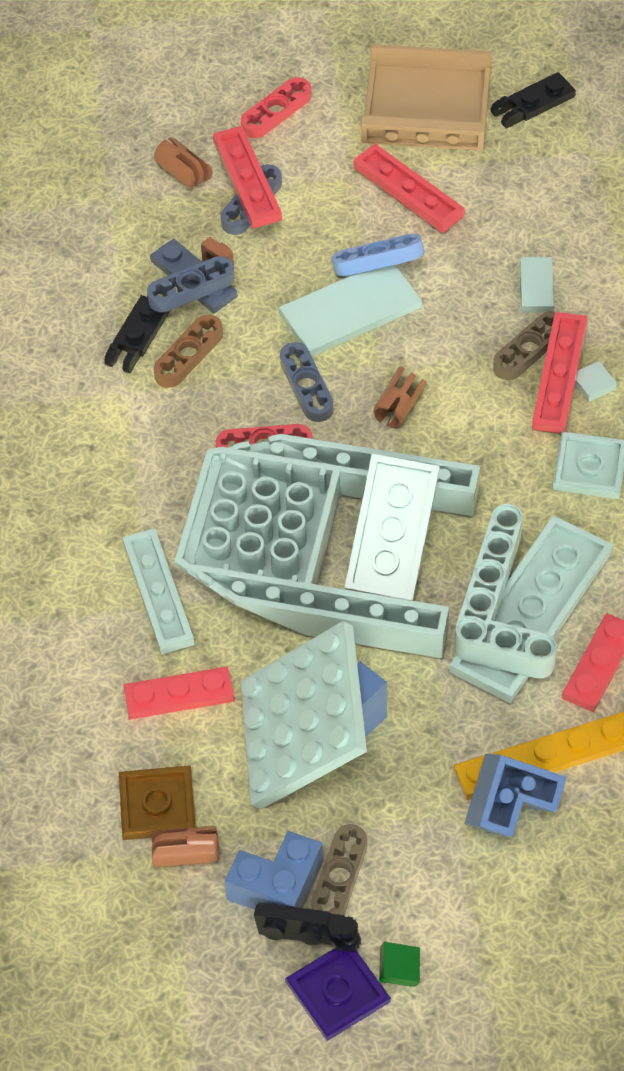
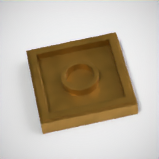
[119,765,196,840]

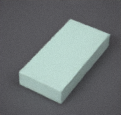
[520,257,554,313]

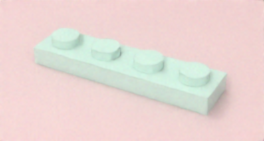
[122,528,194,655]

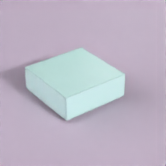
[575,361,617,402]

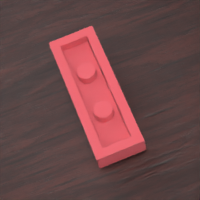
[562,613,624,712]
[123,666,235,720]

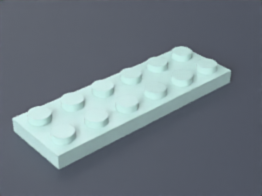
[449,515,613,704]

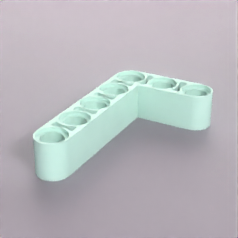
[455,504,557,679]

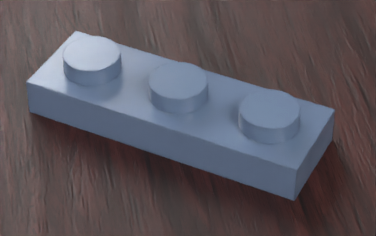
[150,238,238,314]

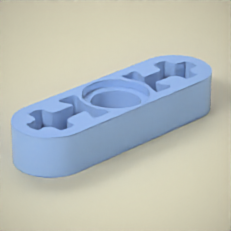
[331,234,425,276]

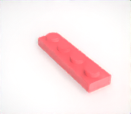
[213,126,282,229]
[353,143,465,233]
[532,312,588,434]

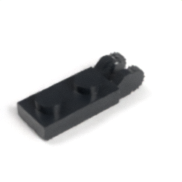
[490,72,576,129]
[104,295,171,373]
[254,902,361,952]

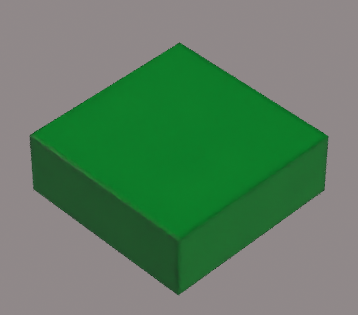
[379,941,420,987]

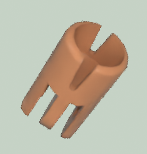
[154,137,213,189]
[373,366,427,428]
[152,825,219,868]

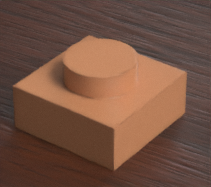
[201,237,234,275]

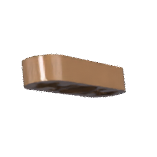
[153,315,223,388]

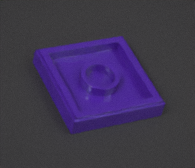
[285,948,391,1041]

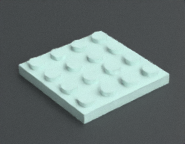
[241,621,367,808]

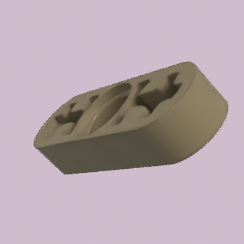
[493,311,555,380]
[311,824,367,915]

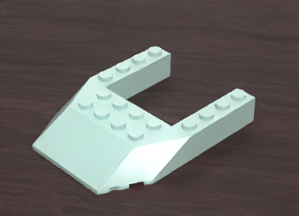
[175,434,480,659]

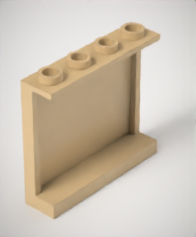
[361,44,492,151]

